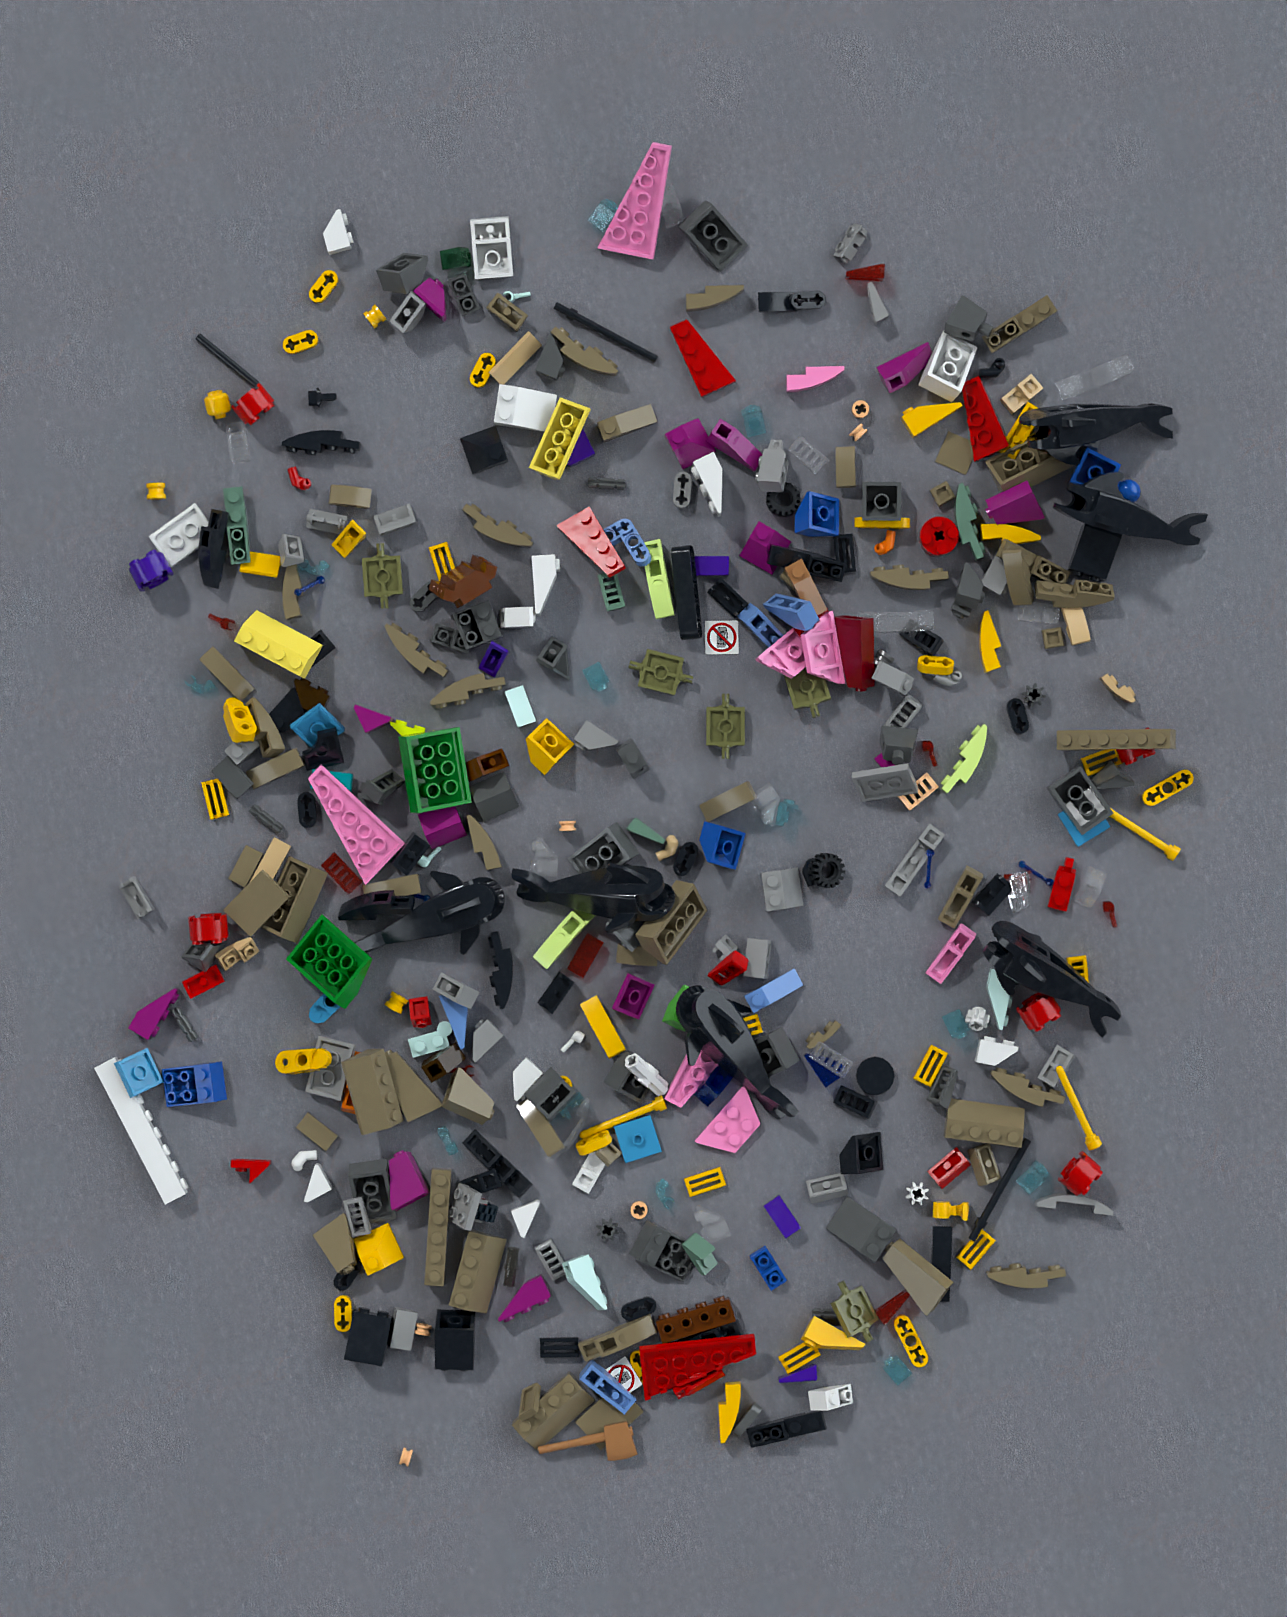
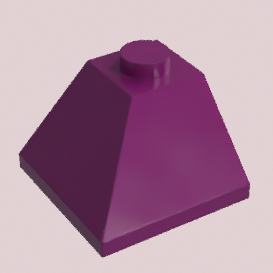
[413,277,447,322]
[665,418,717,470]
[739,521,791,575]

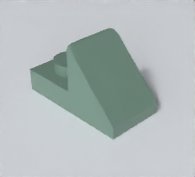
[681,1233,718,1275]

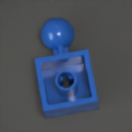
[1067,447,1141,503]

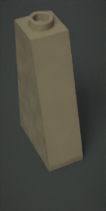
[385,1050,442,1122]
[883,1239,954,1316]

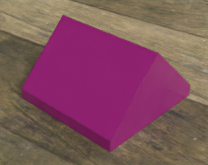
[354,705,394,734]
[417,806,467,849]
[612,973,655,1020]

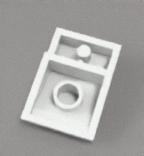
[470,216,513,279]

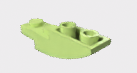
[644,539,675,619]
[941,724,987,794]
[533,909,596,970]

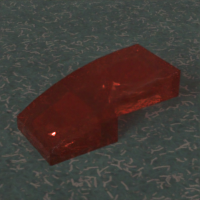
[567,933,604,978]

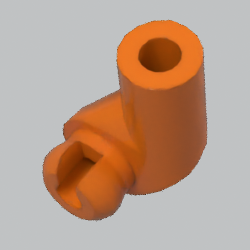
[874,530,896,555]

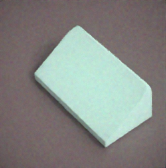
[505,685,536,728]

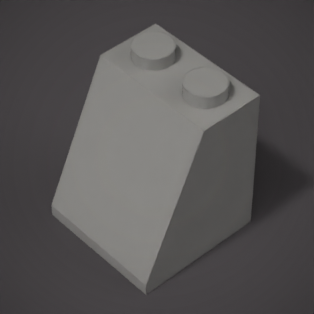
[760,868,803,911]

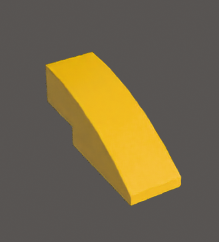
[979,524,1041,544]
[979,610,1001,673]
[580,995,626,1059]
[718,1382,741,1443]

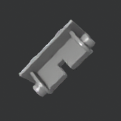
[833,224,868,264]
[306,509,347,534]

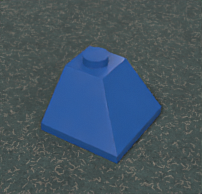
[795,491,839,537]
[699,821,746,870]

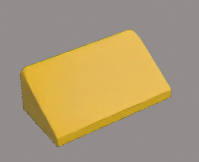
[239,551,281,577]

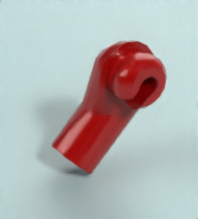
[287,466,311,490]

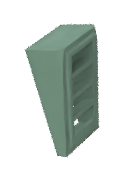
[598,573,625,612]
[626,818,665,844]

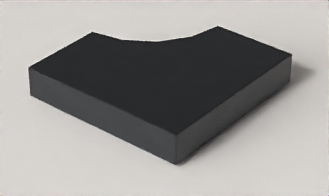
[302,727,344,771]

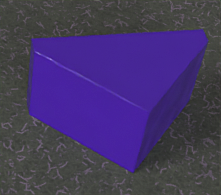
[567,429,595,467]
[478,641,509,678]

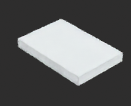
[148,503,209,568]

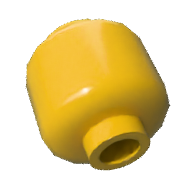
[204,390,231,419]

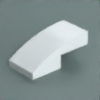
[572,1151,605,1194]

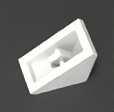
[304,1163,333,1202]
[511,1200,540,1238]

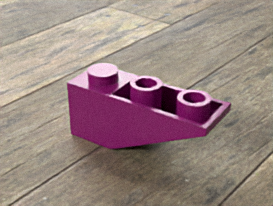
[876,342,932,393]
[706,419,763,472]
[128,988,179,1040]
[498,1274,552,1323]

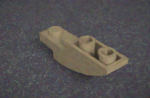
[982,295,1058,353]
[551,326,618,376]
[462,503,533,547]
[996,539,1071,584]
[870,565,949,590]
[1034,580,1115,608]
[385,623,449,678]
[430,673,506,709]
[990,1067,1065,1107]
[986,1263,1066,1288]
[578,1314,657,1362]

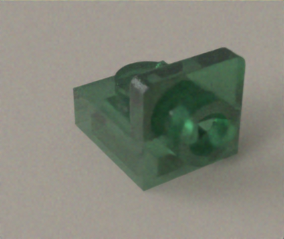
[440,247,472,270]

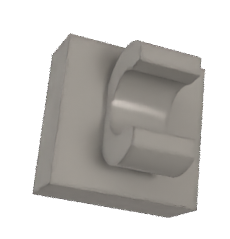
[713,934,738,960]

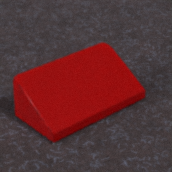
[927,1147,971,1189]

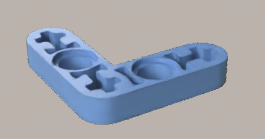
[603,519,652,566]

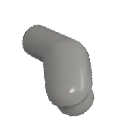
[932,671,962,687]

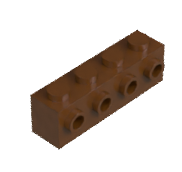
[656,1295,736,1344]

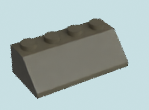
[985,440,1074,493]
[261,856,328,944]
[635,880,707,965]
[341,1049,403,1135]
[943,1098,1025,1148]
[449,1229,507,1313]
[512,1371,595,1451]

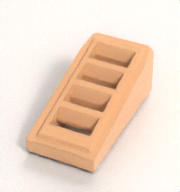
[897,772,939,811]

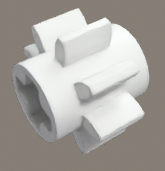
[965,1007,990,1031]
[905,1182,929,1205]

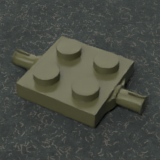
[362,543,403,609]
[629,649,693,696]
[784,667,831,718]
[706,694,745,759]
[830,1280,879,1343]

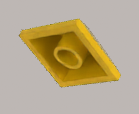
[526,718,574,775]
[353,1223,404,1276]

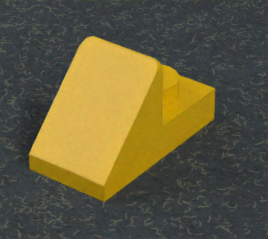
[331,520,366,558]

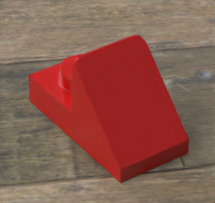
[231,1159,271,1184]

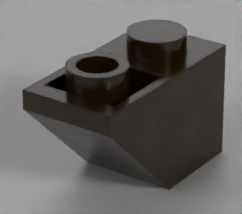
[294,677,331,711]
[421,1042,466,1083]

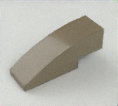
[686,285,744,312]
[1002,550,1034,605]
[282,564,305,620]
[199,646,255,702]
[244,698,285,758]
[246,748,305,790]
[699,781,757,822]
[467,815,502,870]
[938,865,983,929]
[362,874,422,896]
[516,1098,565,1157]

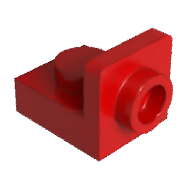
[409,996,432,1028]

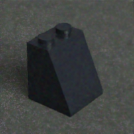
[1068,523,1122,583]
[344,1307,393,1366]
[435,1309,476,1371]

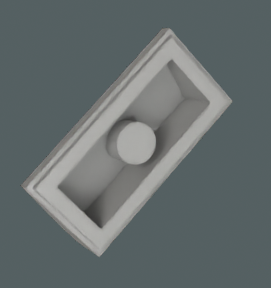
[278,534,304,567]
[806,1173,848,1204]

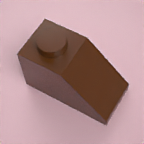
[465,748,509,782]

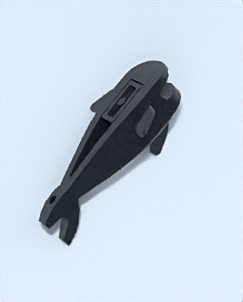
[1019,403,1173,466]
[1053,472,1208,546]
[511,863,676,933]
[354,871,505,955]
[983,921,1121,1038]
[676,985,799,1120]

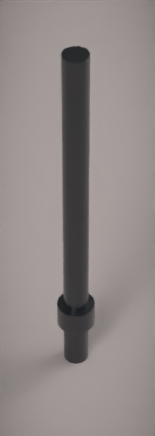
[553,302,658,363]
[968,1138,1031,1242]

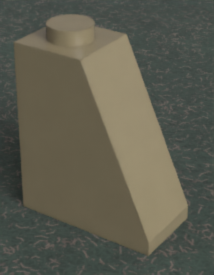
[441,1067,494,1125]
[313,1213,357,1275]

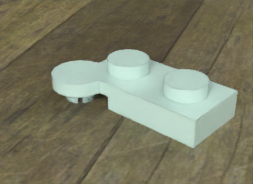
[408,1021,452,1058]

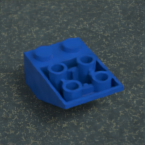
[162,1061,227,1107]

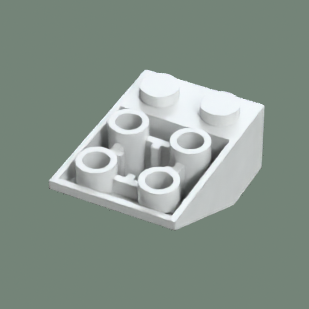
[691,452,722,517]

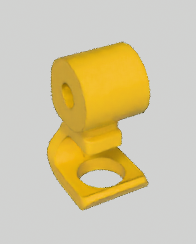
[933,1201,969,1221]

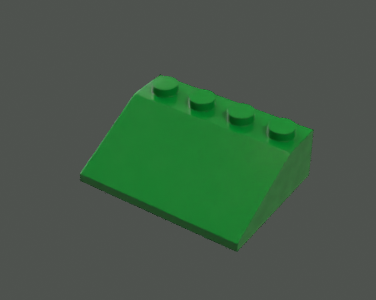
[398,727,472,813]
[286,914,373,1009]

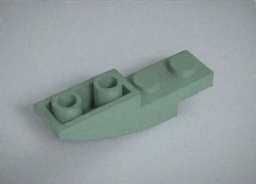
[954,483,985,561]
[223,486,251,565]

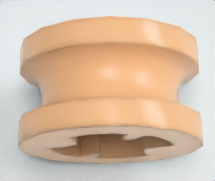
[852,400,869,418]
[849,423,868,442]
[559,821,576,831]
[630,1201,648,1219]
[414,1323,432,1336]
[399,1448,413,1467]

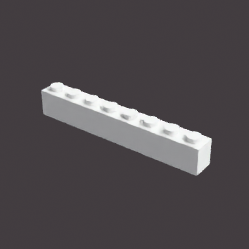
[94,1057,188,1204]

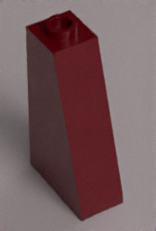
[834,615,875,692]

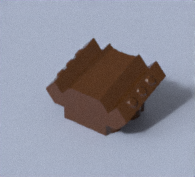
[429,554,497,608]

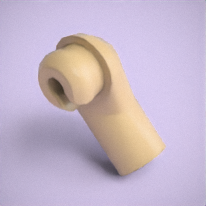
[656,835,678,861]

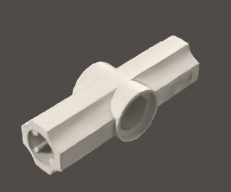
[625,1053,668,1096]

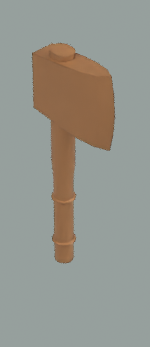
[538,1421,638,1461]

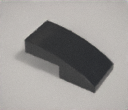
[758,292,797,313]
[461,1168,502,1194]

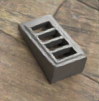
[364,769,405,803]
[926,1066,958,1109]

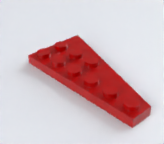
[639,1334,756,1401]

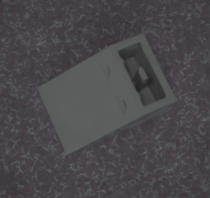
[629,1220,693,1282]

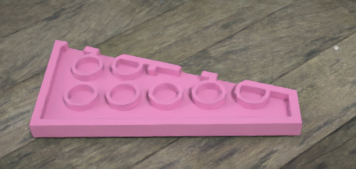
[597,142,672,259]
[308,764,405,885]

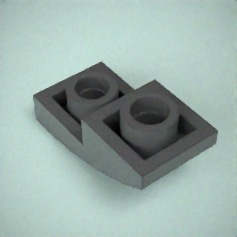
[447,272,480,316]
[430,623,470,654]

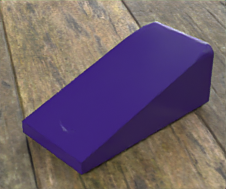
[695,556,729,576]
[764,1195,801,1239]
[778,1363,817,1383]

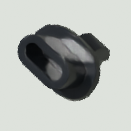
[308,388,337,408]

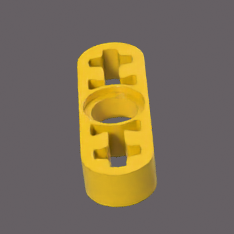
[854,517,910,529]
[1142,770,1194,806]
[893,1314,928,1367]

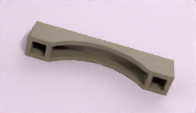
[1057,729,1176,751]
[424,1168,452,1286]

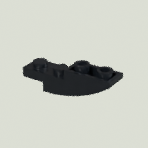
[282,430,361,456]
[199,509,229,589]
[767,544,847,582]
[338,890,415,921]
[488,931,513,1010]
[746,1410,827,1448]

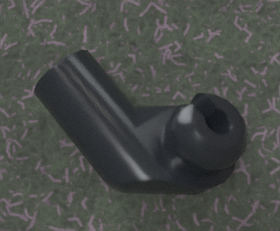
[979,358,1005,378]
[802,858,816,887]

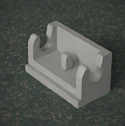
[374,503,417,536]
[119,876,155,919]
[743,938,772,979]
[1038,1045,1075,1089]
[388,1307,418,1351]

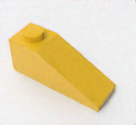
[901,402,963,438]
[801,1316,865,1350]

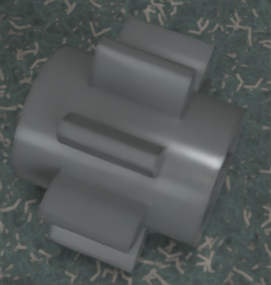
[1021,683,1046,707]
[596,1218,619,1242]

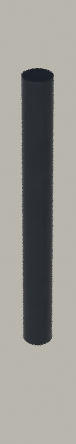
[196,334,259,388]

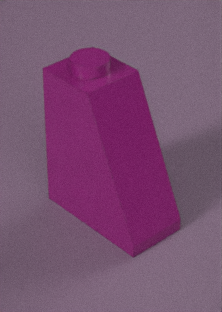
[985,481,1045,525]
[389,1150,430,1211]

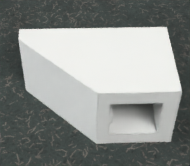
[323,209,354,255]
[499,607,536,628]
[975,1036,1018,1066]
[513,1057,543,1101]
[808,1384,853,1411]

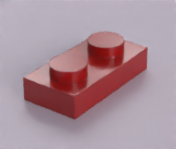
[182,964,225,999]

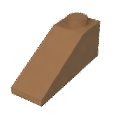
[783,559,827,616]

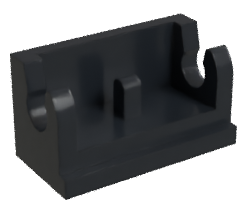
[707,577,748,619]
[390,832,430,876]
[972,873,1015,916]
[537,971,575,1014]

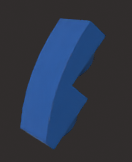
[749,1246,787,1291]

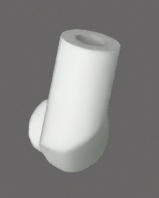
[291,1150,317,1171]

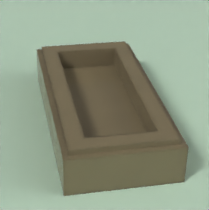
[228,845,263,887]
[296,1112,338,1151]
[519,1383,541,1421]

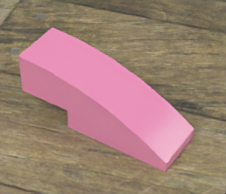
[786,366,844,393]
[926,923,976,984]

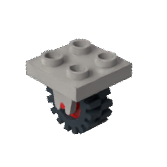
[448,1183,499,1231]

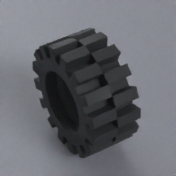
[766,482,801,517]
[808,853,845,888]

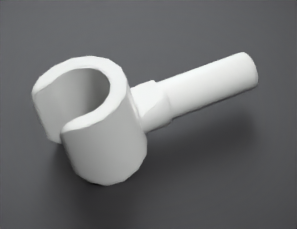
[561,1031,585,1052]

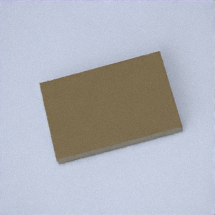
[223,869,290,937]
[575,1397,644,1450]

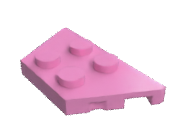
[801,611,846,684]
[755,628,806,679]
[695,1085,760,1153]

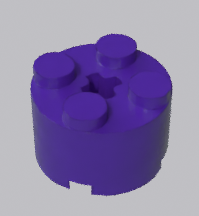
[129,550,174,592]

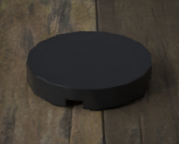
[856,1057,894,1095]

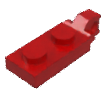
[1047,857,1076,912]
[672,1369,725,1399]

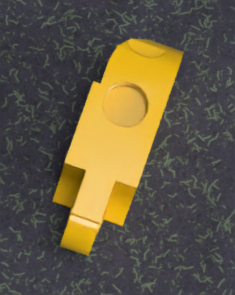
[223,697,257,743]
[275,1048,332,1075]

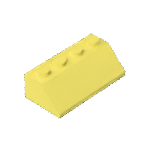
[529,397,591,480]
[234,610,323,678]

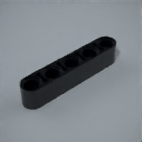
[671,545,702,640]

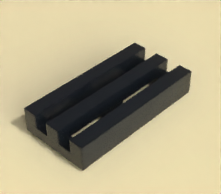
[833,533,856,573]
[540,1337,579,1358]

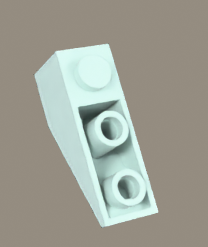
[986,968,1013,1030]
[562,1254,607,1310]

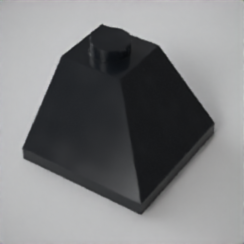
[460,426,508,475]
[839,1132,883,1174]

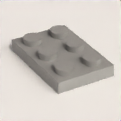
[852,763,918,802]
[305,1036,356,1101]

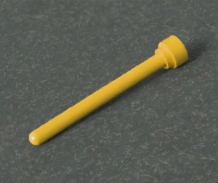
[1109,808,1181,861]
[1056,1066,1102,1150]
[579,1095,667,1139]

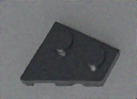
[269,687,305,733]

